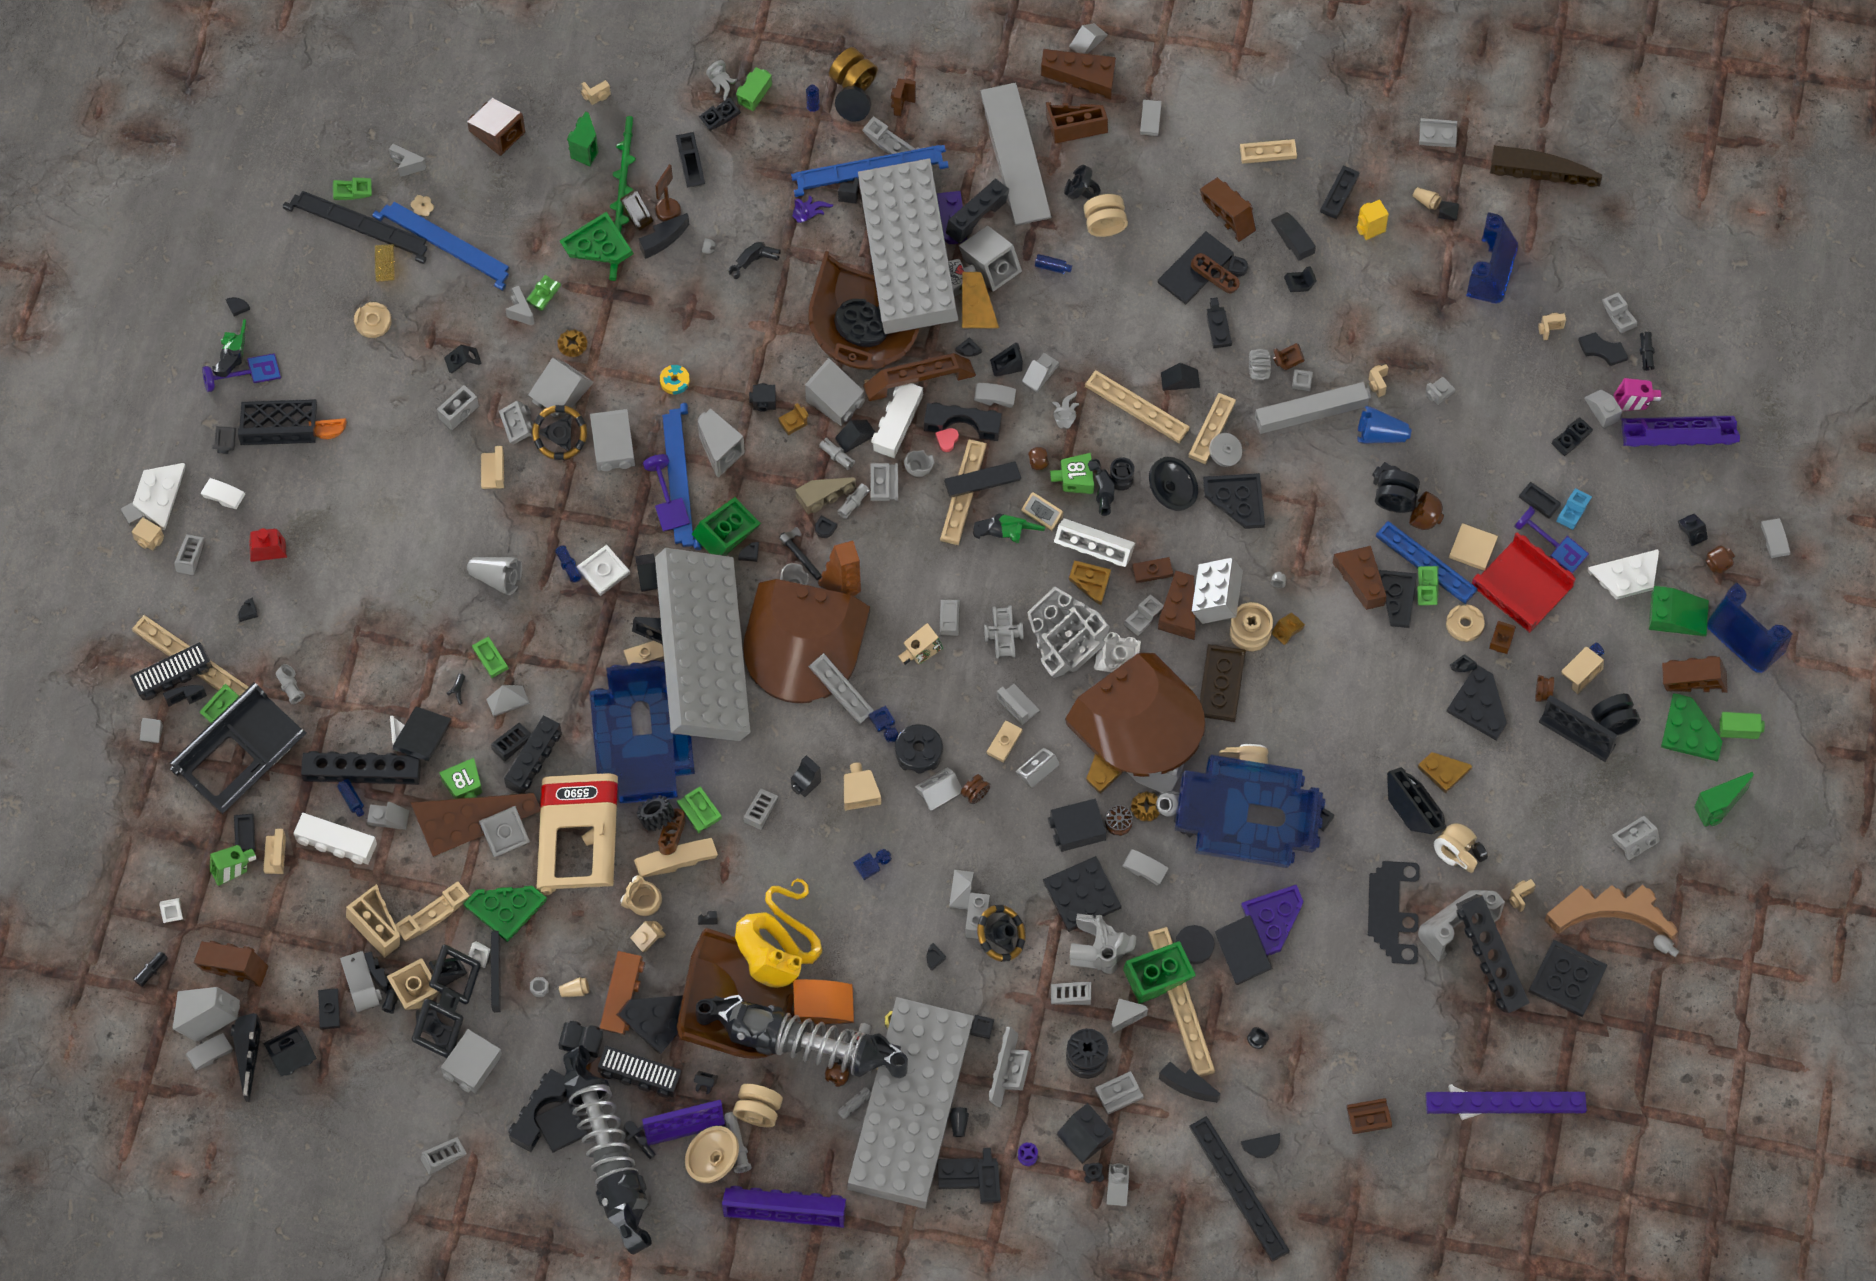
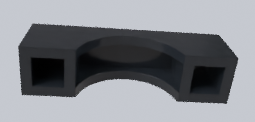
[946,178,1009,244]
[924,402,1002,441]
[508,1069,567,1152]

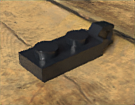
[1207,297,1232,349]
[978,1147,1001,1204]

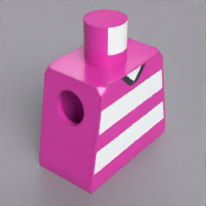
[1613,378,1661,411]

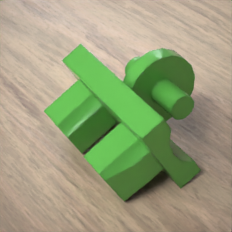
[526,275,561,311]

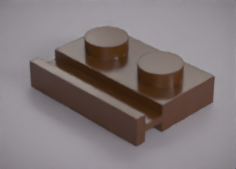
[1346,1098,1392,1134]

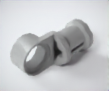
[276,664,305,704]

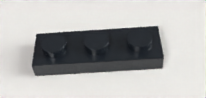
[1320,165,1360,219]

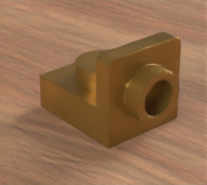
[778,403,809,435]

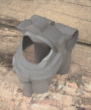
[1070,914,1137,974]

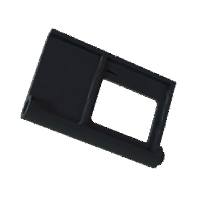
[170,682,307,814]

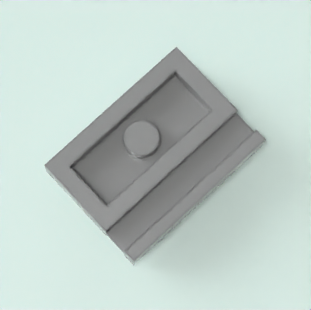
[1419,118,1457,148]
[871,463,898,501]
[1095,1071,1144,1115]

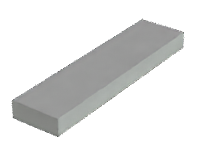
[808,653,874,724]

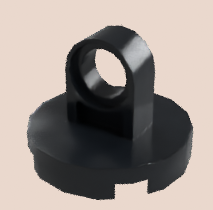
[1064,164,1101,200]

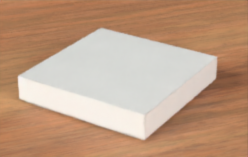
[577,545,630,596]

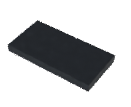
[1158,231,1234,305]

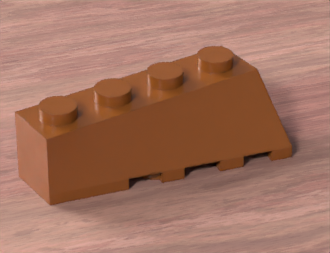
[818,540,861,596]
[600,951,645,1035]

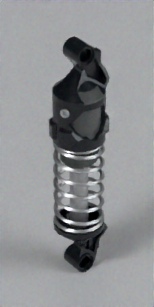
[696,995,908,1078]

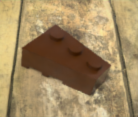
[1046,102,1108,144]
[1200,177,1256,242]
[1332,546,1387,610]
[1158,571,1196,640]
[1662,656,1728,693]
[193,941,269,987]

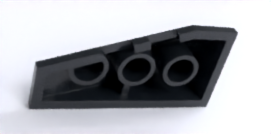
[231,1013,262,1102]

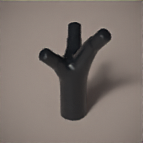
[447,674,465,705]

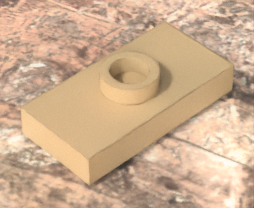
[624,641,664,669]
[987,720,1022,763]

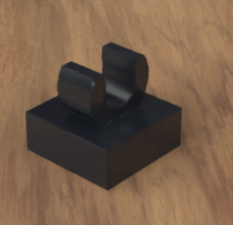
[694,1071,718,1094]

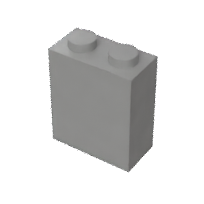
[441,1029,502,1094]

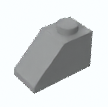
[1584,390,1622,429]

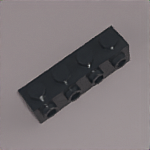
[504,715,562,794]

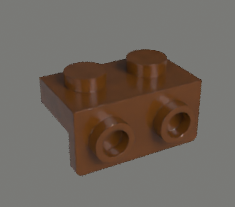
[891,78,916,117]

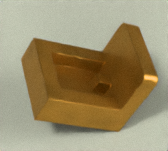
[1271,612,1305,645]

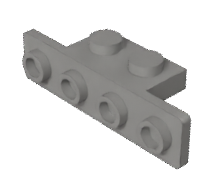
[989,1027,1032,1107]

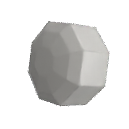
[530,977,549,997]

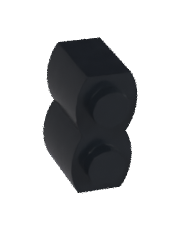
[558,1021,603,1058]

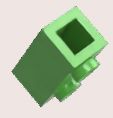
[736,67,772,111]
[1719,712,1765,739]

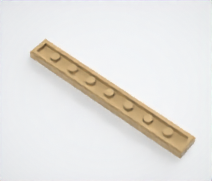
[132,615,248,696]
[1148,927,1215,1077]

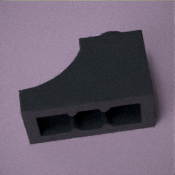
[791,755,821,797]

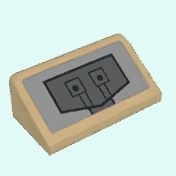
[1021,492,1063,531]

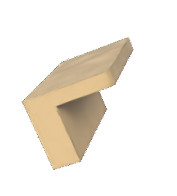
[481,446,504,489]
[1562,647,1604,694]

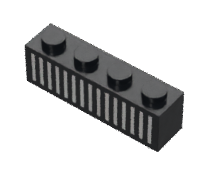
[130,642,213,700]
[598,1046,681,1098]

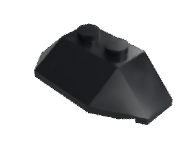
[1387,767,1446,834]

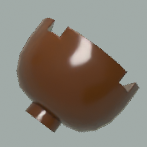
[1409,491,1444,530]

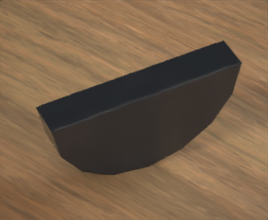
[1241,1133,1280,1158]

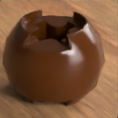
[1028,447,1049,470]
[825,1062,850,1087]

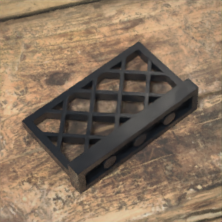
[238,399,317,445]
[1539,695,1617,762]

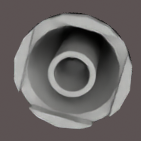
[467,557,522,595]

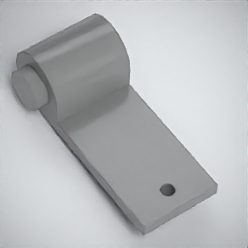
[340,951,382,1012]

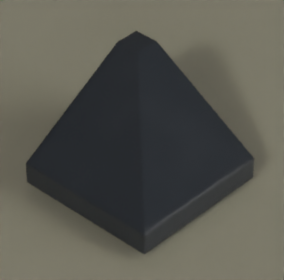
[1438,201,1459,221]

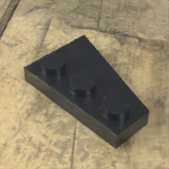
[1379,570,1417,628]

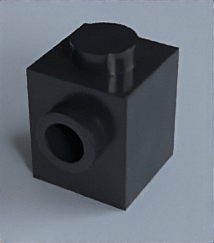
[749,383,776,412]

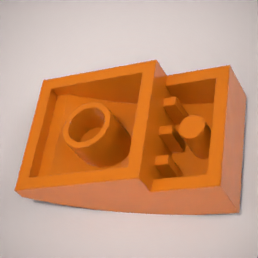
[793,979,854,1024]

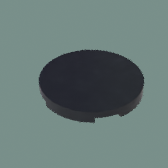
[834,299,888,347]

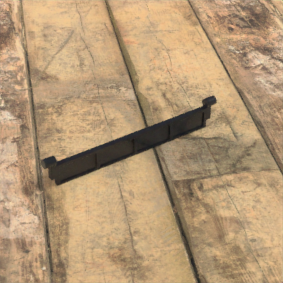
[283,191,427,264]

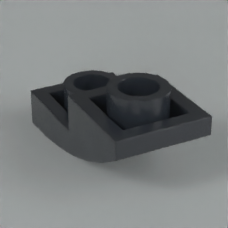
[699,97,741,131]
[1551,417,1593,456]
[364,951,391,993]

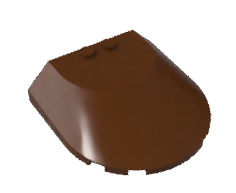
[808,251,919,369]
[743,579,870,703]
[1065,653,1205,777]
[677,928,803,1059]

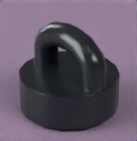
[1247,1027,1269,1049]

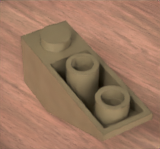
[795,477,856,515]

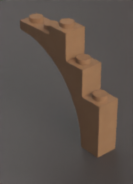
[1545,885,1678,941]

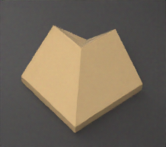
[387,958,439,1010]

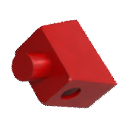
[249,528,287,562]

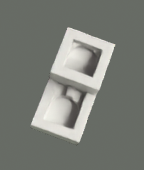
[201,478,245,509]

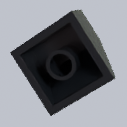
[263,1025,317,1077]
[1057,1103,1114,1164]

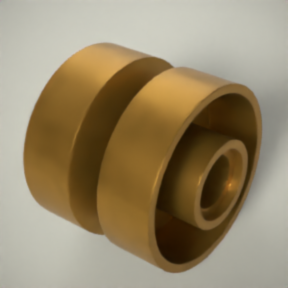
[829,47,878,91]

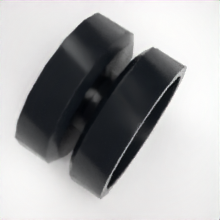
[1375,470,1420,513]
[1591,693,1641,736]

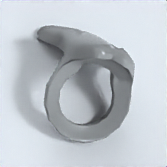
[706,60,737,101]
[1052,391,1079,429]

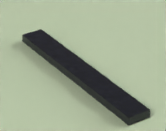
[1189,1116,1290,1262]

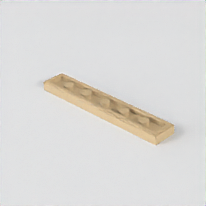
[1085,370,1190,443]
[940,439,987,545]

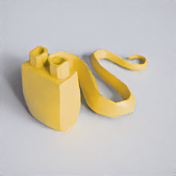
[735,879,822,988]

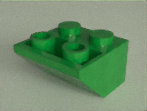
[567,111,599,167]

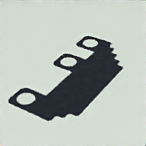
[1368,861,1420,964]

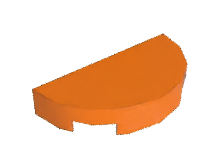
[308,418,346,439]

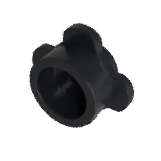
[1083,1163,1104,1183]

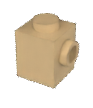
[132,517,164,550]

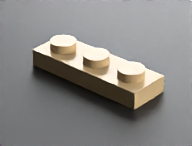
[1240,139,1297,164]

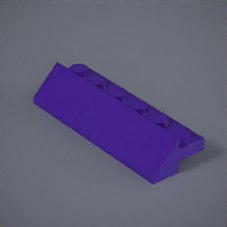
[1621,416,1740,447]

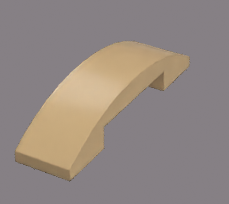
[395,882,470,942]

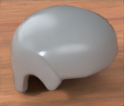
[904,450,935,477]
[780,563,809,585]

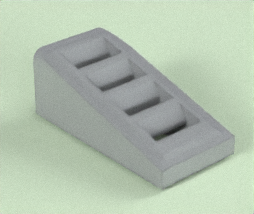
[174,534,205,575]
[743,789,778,830]
[1051,982,1091,1005]
[421,1137,467,1175]

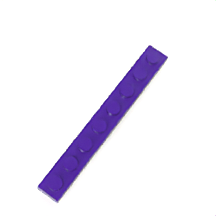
[1425,1092,1587,1114]

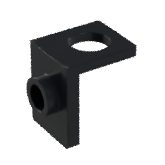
[444,344,482,373]

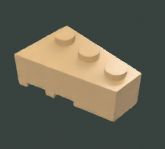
[346,884,400,958]

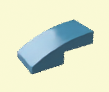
[1556,488,1592,530]

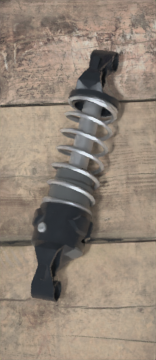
[563,1045,652,1255]

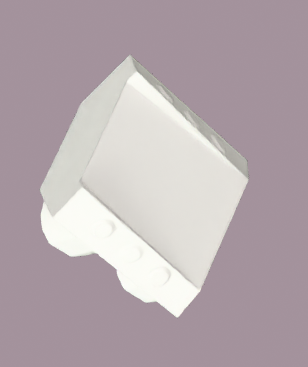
[1094,632,1141,672]

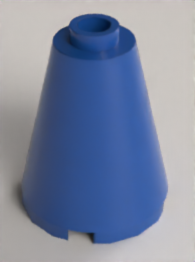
[1357,406,1412,443]

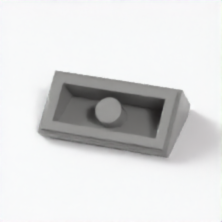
[1015,748,1059,788]

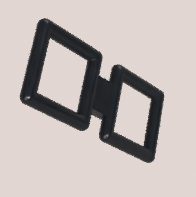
[411,944,481,1059]

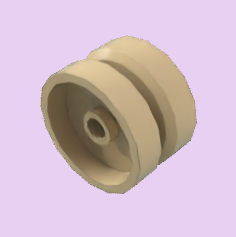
[1084,194,1128,237]
[1230,602,1273,652]
[733,1084,783,1127]

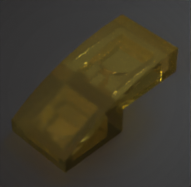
[375,244,395,282]

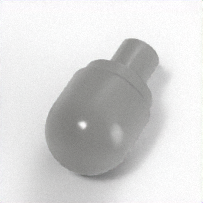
[1653,934,1680,957]

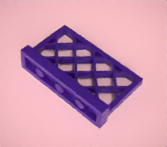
[642,1099,726,1146]

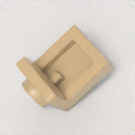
[581,80,611,105]
[1538,313,1566,340]
[1369,364,1388,397]
[1509,879,1535,912]
[630,921,666,952]

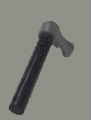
[779,527,822,580]

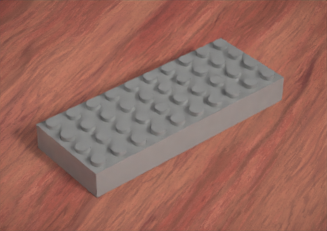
[858,158,959,334]
[655,548,751,741]
[847,997,974,1209]

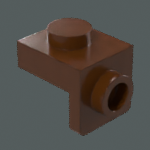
[1273,343,1305,371]
[1489,621,1516,654]

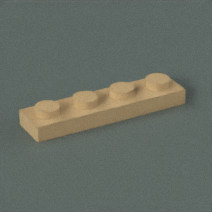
[1189,393,1236,464]

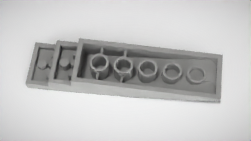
[980,83,1051,226]

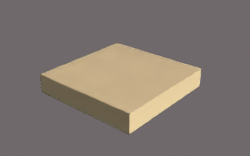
[1449,523,1498,571]

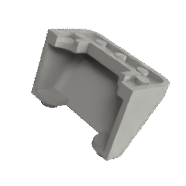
[1418,890,1505,962]

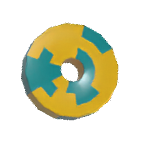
[660,365,690,395]

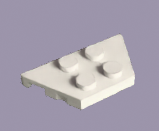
[133,463,186,530]
[1588,549,1659,600]

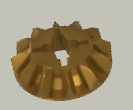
[558,329,587,357]
[1131,791,1160,821]

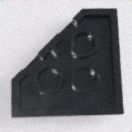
[1203,473,1265,529]
[1446,665,1507,741]
[616,995,683,1054]

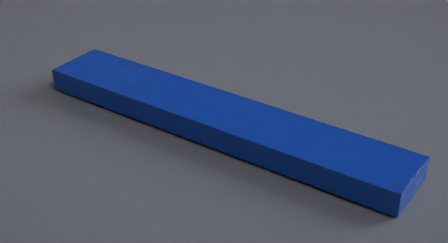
[1376,521,1478,604]

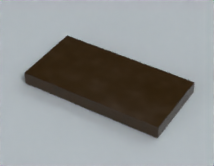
[1199,644,1246,722]

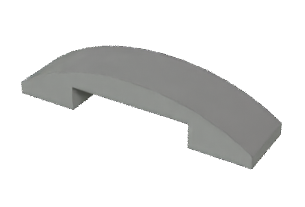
[862,116,920,155]

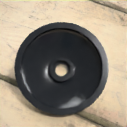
[1149,457,1198,511]

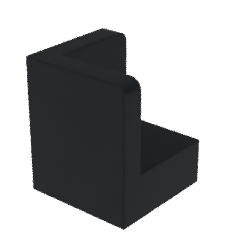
[838,177,859,204]

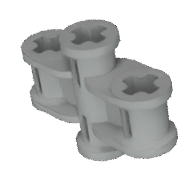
[984,605,1023,659]

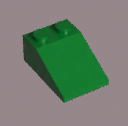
[691,497,761,556]
[1649,586,1709,636]
[1694,772,1754,827]
[1123,941,1196,1004]

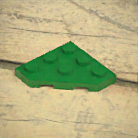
[560,212,634,264]
[1661,693,1723,761]
[463,886,547,942]

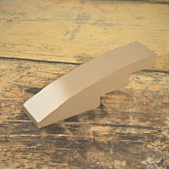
[634,838,718,877]

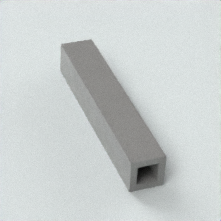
[1255,382,1371,434]

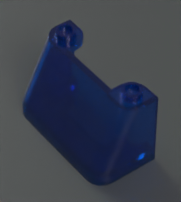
[1466,212,1518,303]
[1707,582,1793,673]

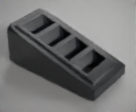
[491,722,531,762]

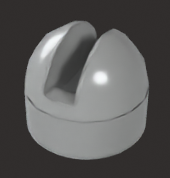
[702,238,716,254]
[1270,572,1286,588]

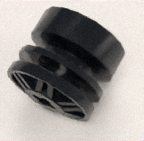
[1066,1028,1109,1079]

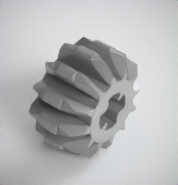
[1248,349,1271,380]

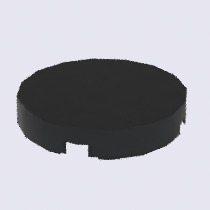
[835,86,872,122]
[1175,925,1214,964]

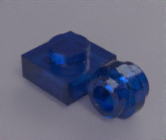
[869,706,899,743]
[853,849,892,880]

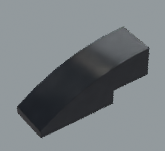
[676,132,705,188]
[1271,212,1316,261]
[639,213,689,259]
[1159,1062,1221,1103]

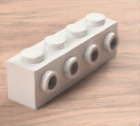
[871,383,923,458]
[1054,518,1135,567]
[294,813,377,864]

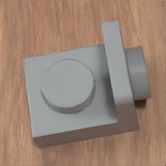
[1426,377,1455,405]

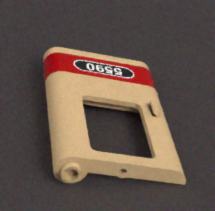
[537,773,618,895]

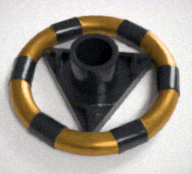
[532,405,587,460]
[977,905,1025,962]

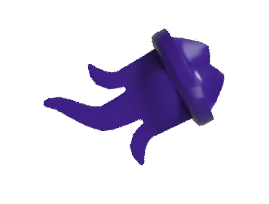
[792,195,833,223]

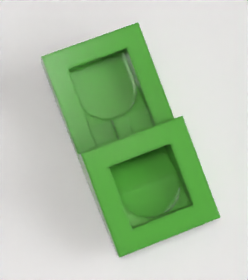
[333,178,372,200]
[1417,566,1438,605]

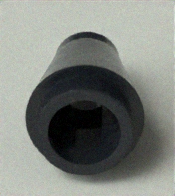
[949,1107,969,1137]

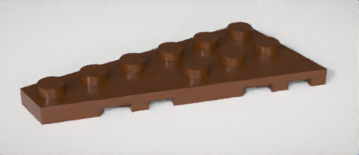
[410,793,540,857]

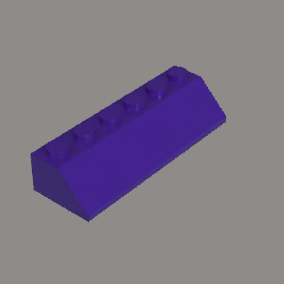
[722,1186,846,1228]

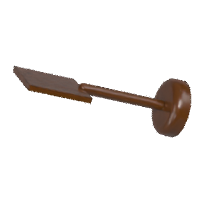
[655,164,681,222]

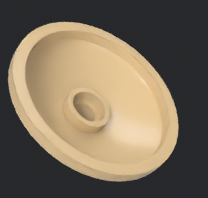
[685,1126,739,1183]

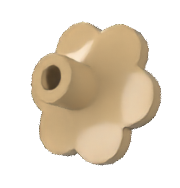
[411,195,434,217]

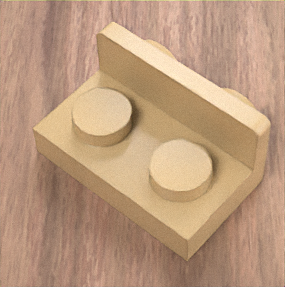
[264,829,286,874]

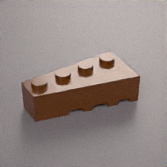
[1041,49,1116,100]

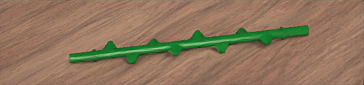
[609,116,636,281]

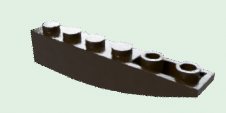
[1490,145,1602,187]

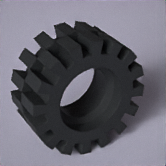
[637,795,675,831]

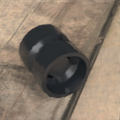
[1110,457,1134,491]

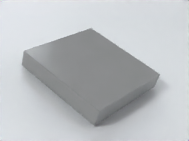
[479,806,530,857]

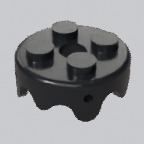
[895,724,943,774]

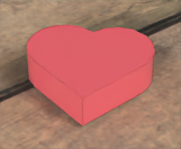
[935,428,959,452]

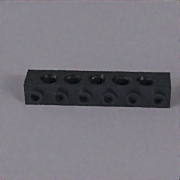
[301,751,421,785]
[1456,894,1530,1013]

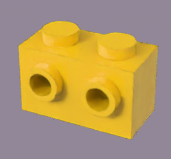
[1356,199,1389,240]

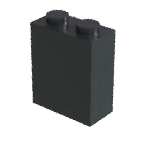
[1048,798,1106,852]

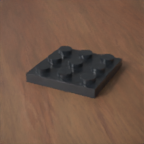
[1043,856,1121,932]
[1528,939,1607,1017]

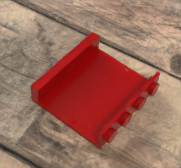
[1472,532,1576,633]

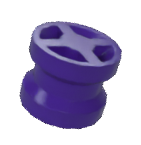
[1018,1142,1038,1166]

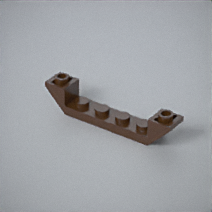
[863,353,976,401]

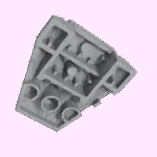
[1027,587,1110,678]

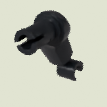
[729,242,781,279]
[1088,459,1114,516]

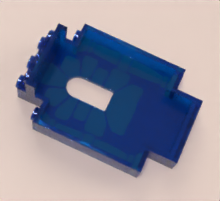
[589,661,695,804]
[1175,755,1325,868]

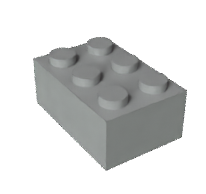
[1192,558,1243,624]

